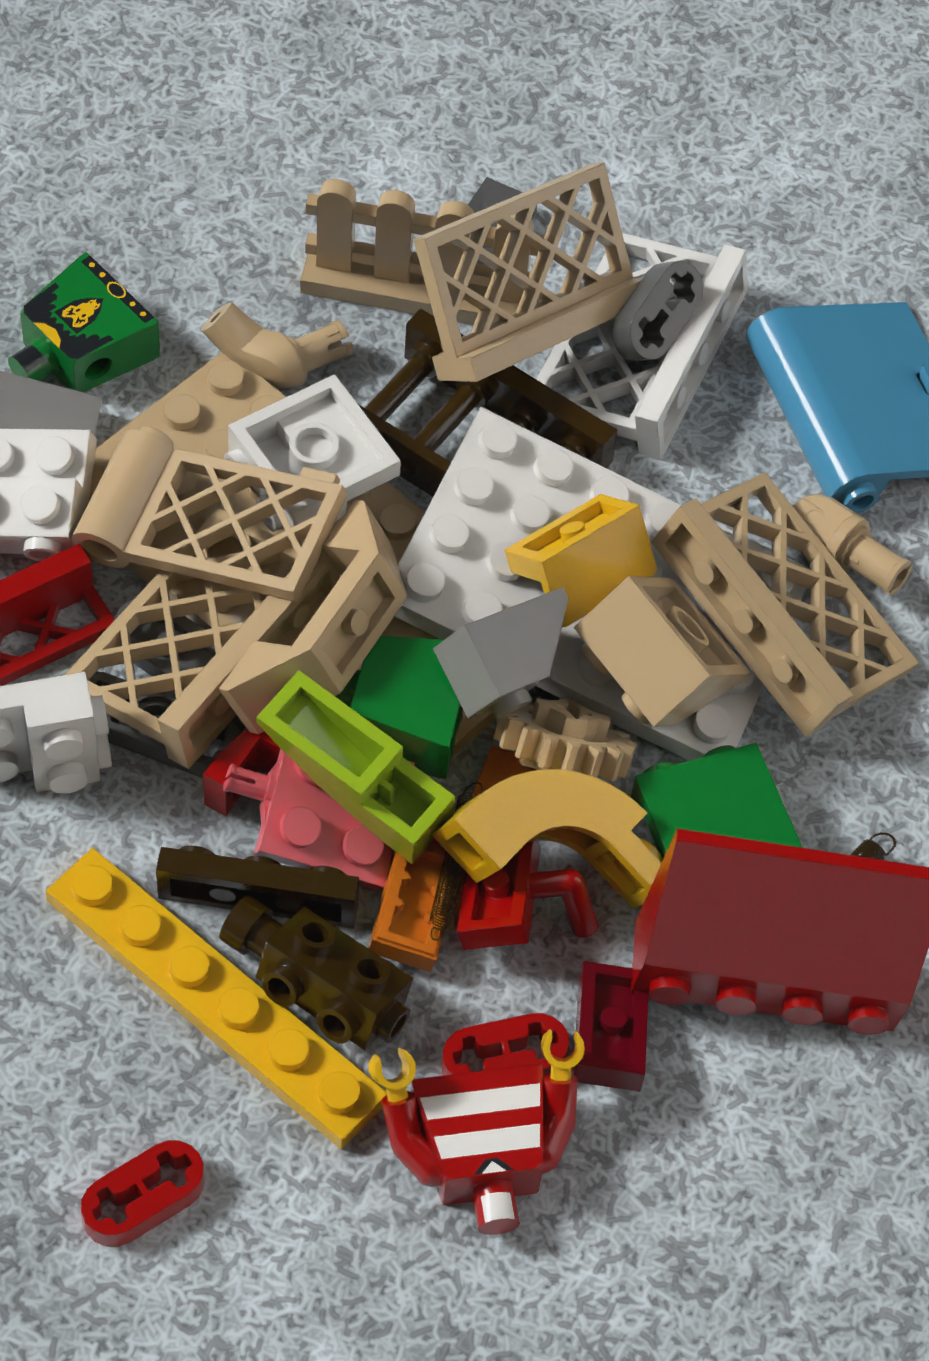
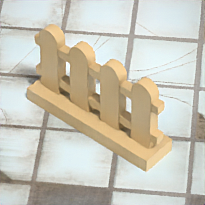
[300,179,544,325]

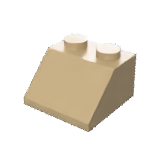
[573,576,751,727]

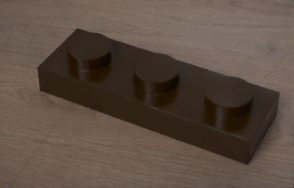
[156,845,359,929]

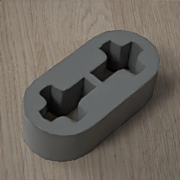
[612,261,703,361]

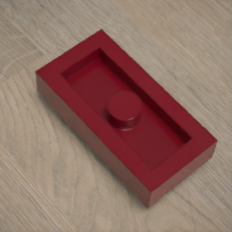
[573,961,649,1092]

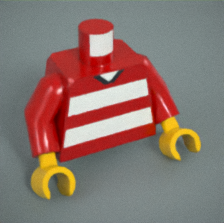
[368,1029,585,1235]

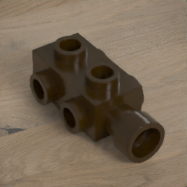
[219,895,414,1050]

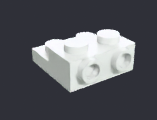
[224,374,401,532]
[0,429,97,561]
[0,672,112,794]

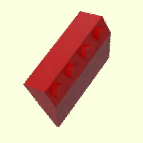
[630,828,929,1035]

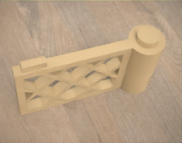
[71,426,348,602]

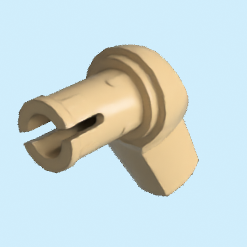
[201,302,353,389]

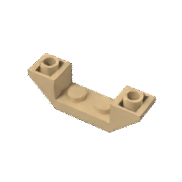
[219,500,407,734]

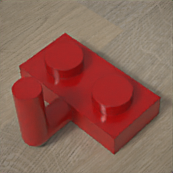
[457,841,599,950]

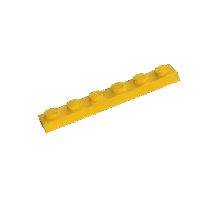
[45,847,387,1150]

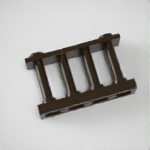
[357,308,618,497]

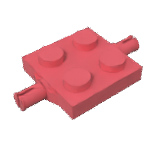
[223,748,440,891]

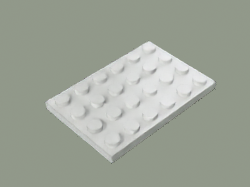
[395,407,810,761]

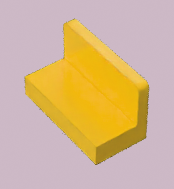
[504,494,657,627]

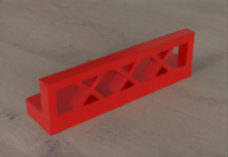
[0,544,114,686]

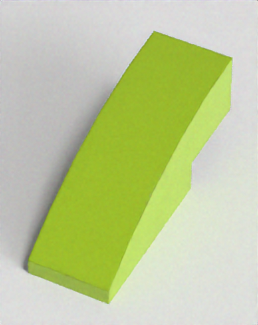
[256,670,455,864]

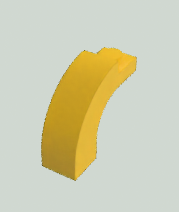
[431,769,663,909]

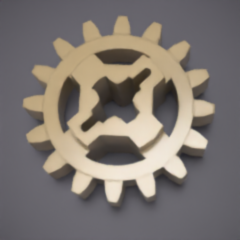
[493,697,637,781]

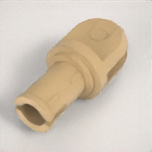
[792,493,912,596]

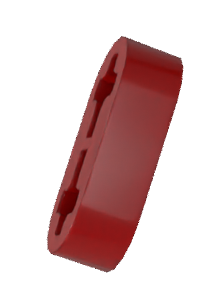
[441,1013,569,1077]
[81,1140,204,1247]

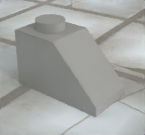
[433,587,569,718]

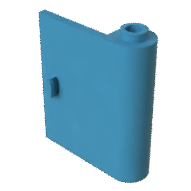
[746,302,929,514]

